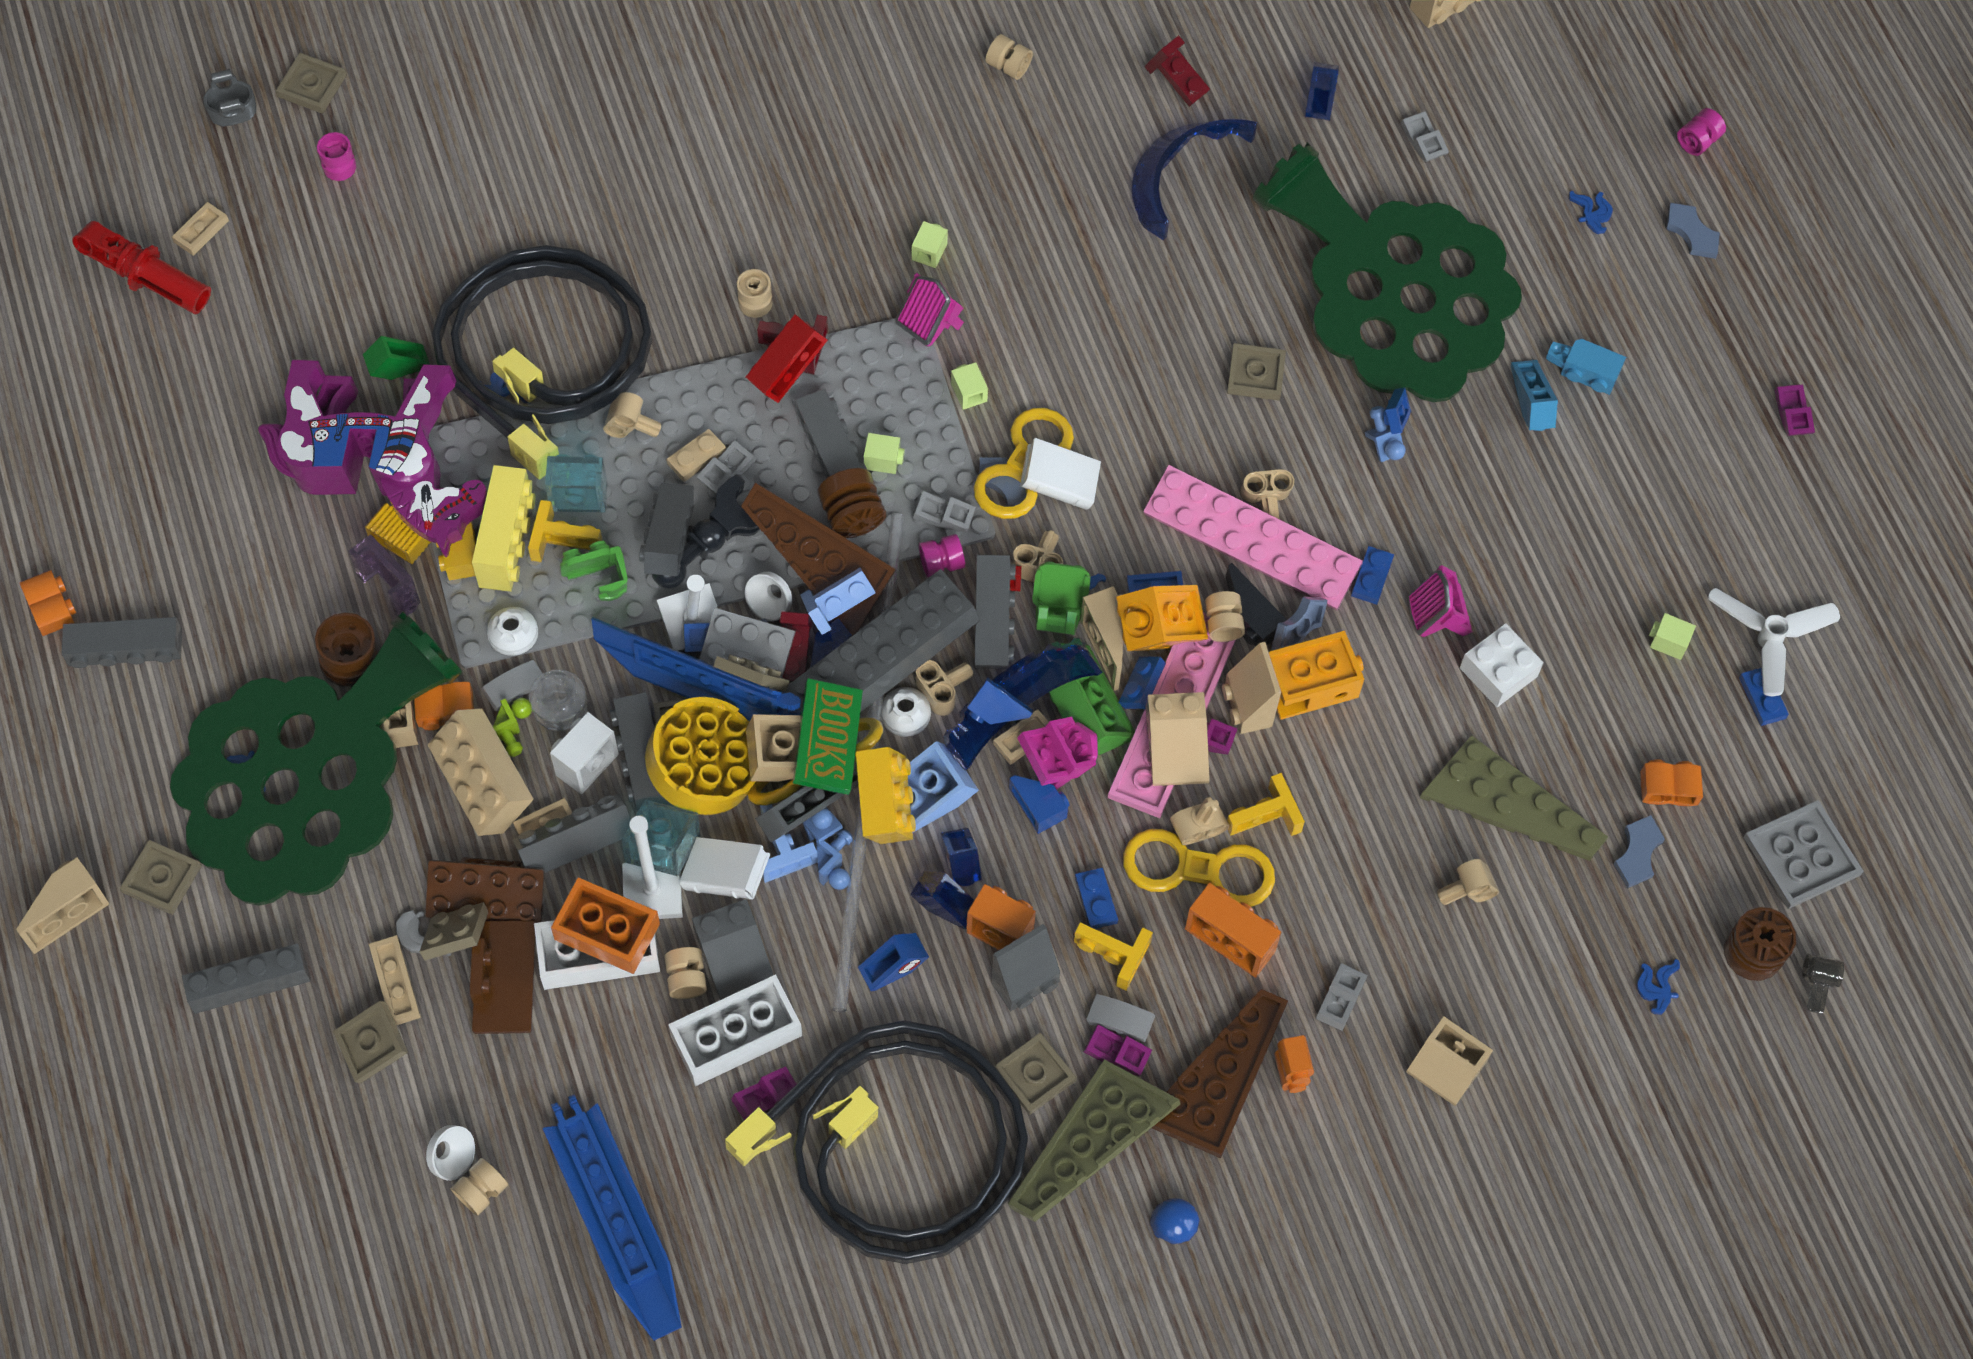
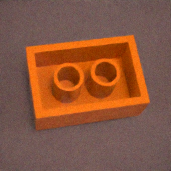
[551,877,660,974]
[1185,883,1281,978]

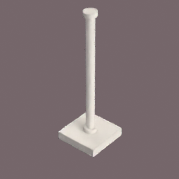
[657,575,718,652]
[622,816,683,919]

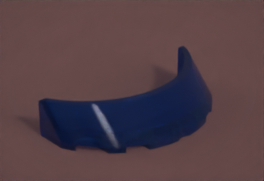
[1132,119,1257,240]
[943,638,1103,771]

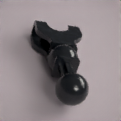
[651,475,760,589]

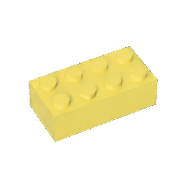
[472,465,535,592]

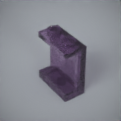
[349,534,421,617]

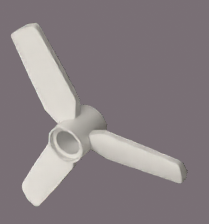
[1708,588,1840,697]

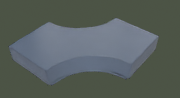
[1666,203,1720,259]
[979,457,1035,509]
[1272,597,1328,650]
[1614,815,1665,888]

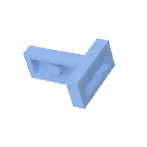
[800,568,876,635]
[760,804,818,883]

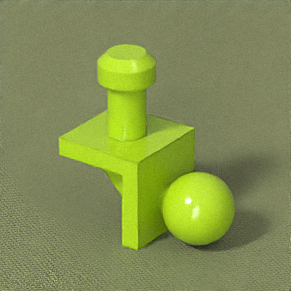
[493,698,532,757]

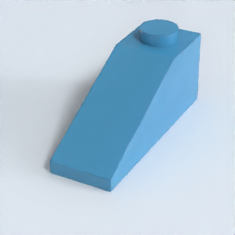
[1511,360,1558,431]

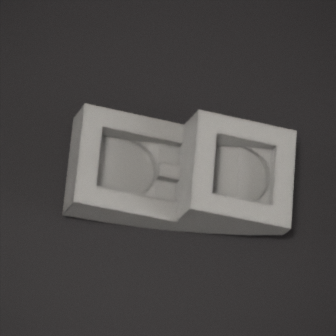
[1400,111,1449,162]
[697,440,756,494]
[912,491,976,532]
[481,660,548,711]
[1316,963,1368,1031]
[1086,994,1155,1042]

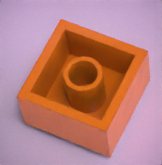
[967,884,1036,950]

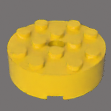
[645,697,756,815]

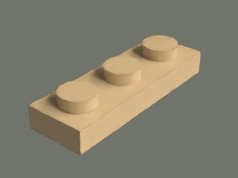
[369,935,421,1025]

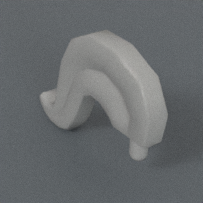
[396,910,452,956]

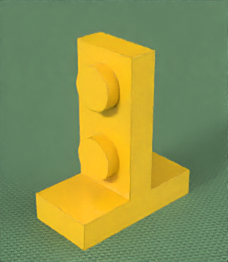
[528,500,602,562]
[1227,773,1305,836]
[1074,922,1153,991]

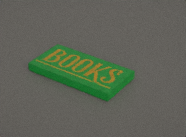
[793,678,863,795]

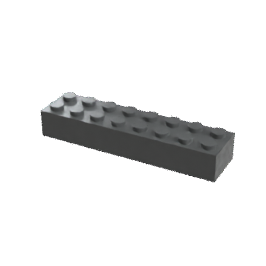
[780,569,980,712]

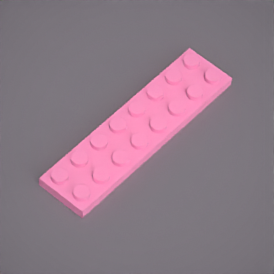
[1143,465,1363,610]
[1108,612,1236,818]

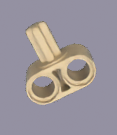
[603,392,661,438]
[1240,469,1294,520]
[1013,530,1063,583]
[916,660,974,716]
[1170,797,1230,845]
[1437,859,1499,905]

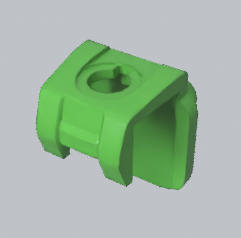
[560,541,628,601]
[1032,561,1091,635]

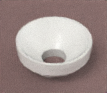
[745,572,792,621]
[487,607,538,656]
[880,687,931,737]
[426,1125,475,1181]

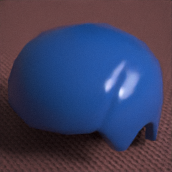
[1150,1198,1200,1244]

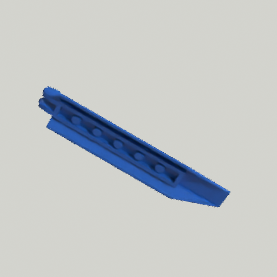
[591,617,802,722]
[542,1095,682,1341]

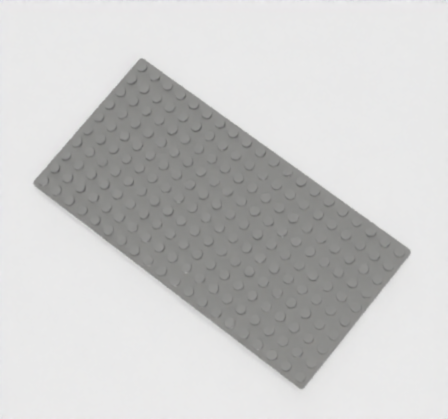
[429,318,995,668]

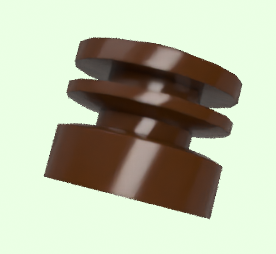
[817,468,886,538]
[315,612,377,686]
[1724,907,1796,981]

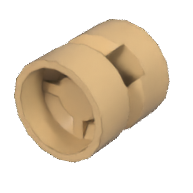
[986,34,1033,80]
[737,269,773,318]
[1205,591,1245,642]
[664,947,707,999]
[450,1158,508,1216]

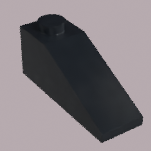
[1225,563,1287,647]

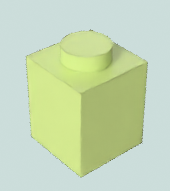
[912,221,948,268]
[951,362,988,410]
[864,433,905,474]
[1649,613,1696,660]

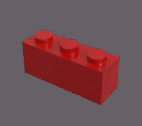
[745,314,828,403]

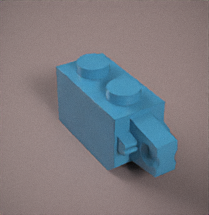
[1546,339,1626,395]

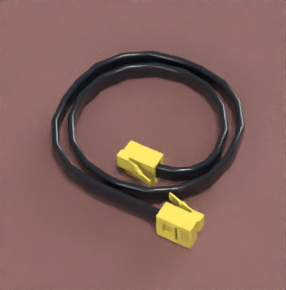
[432,245,652,480]
[725,1020,1028,1264]

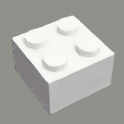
[1460,623,1544,707]
[550,712,619,795]

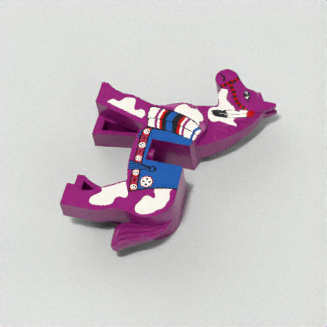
[258,360,487,557]

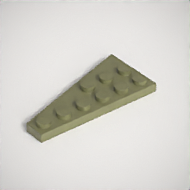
[1420,735,1608,861]
[1008,1059,1180,1222]

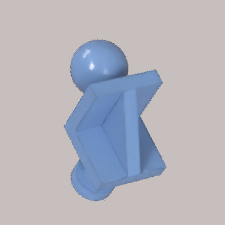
[1365,406,1406,462]
[803,807,843,843]
[816,829,853,890]

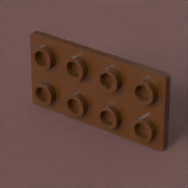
[425,857,545,923]
[470,921,536,1034]

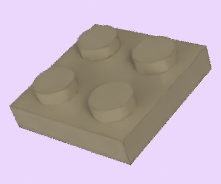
[276,53,347,114]
[1227,343,1286,401]
[713,654,790,691]
[120,840,202,915]
[419,902,488,961]
[333,1001,408,1083]
[995,1033,1077,1115]

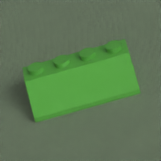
[1034,643,1135,755]

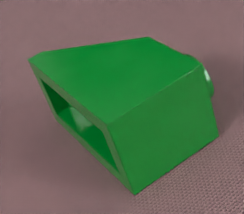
[362,336,430,380]

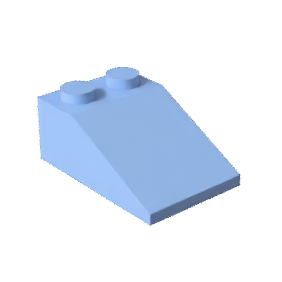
[908,741,979,832]

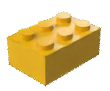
[856,747,916,844]

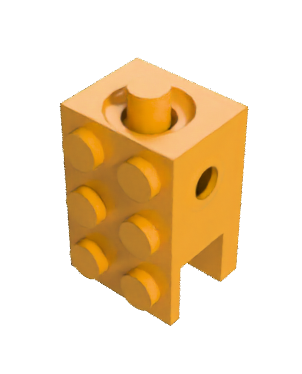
[1116,585,1208,651]
[1269,631,1364,720]

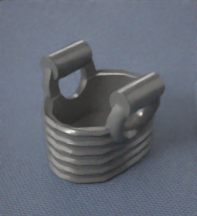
[203,69,256,127]

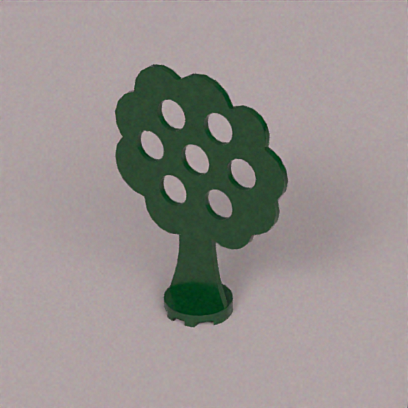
[1253,142,1522,402]
[170,612,463,906]

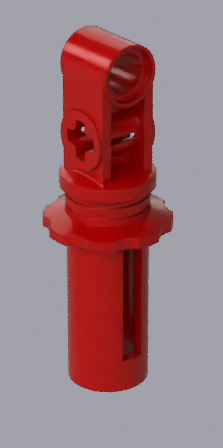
[72,221,211,315]

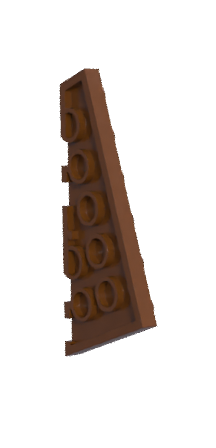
[741,483,896,638]
[1152,989,1288,1158]

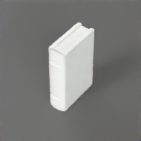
[1020,438,1101,510]
[680,837,770,900]

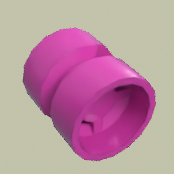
[1677,108,1726,156]
[317,132,356,181]
[918,534,965,578]

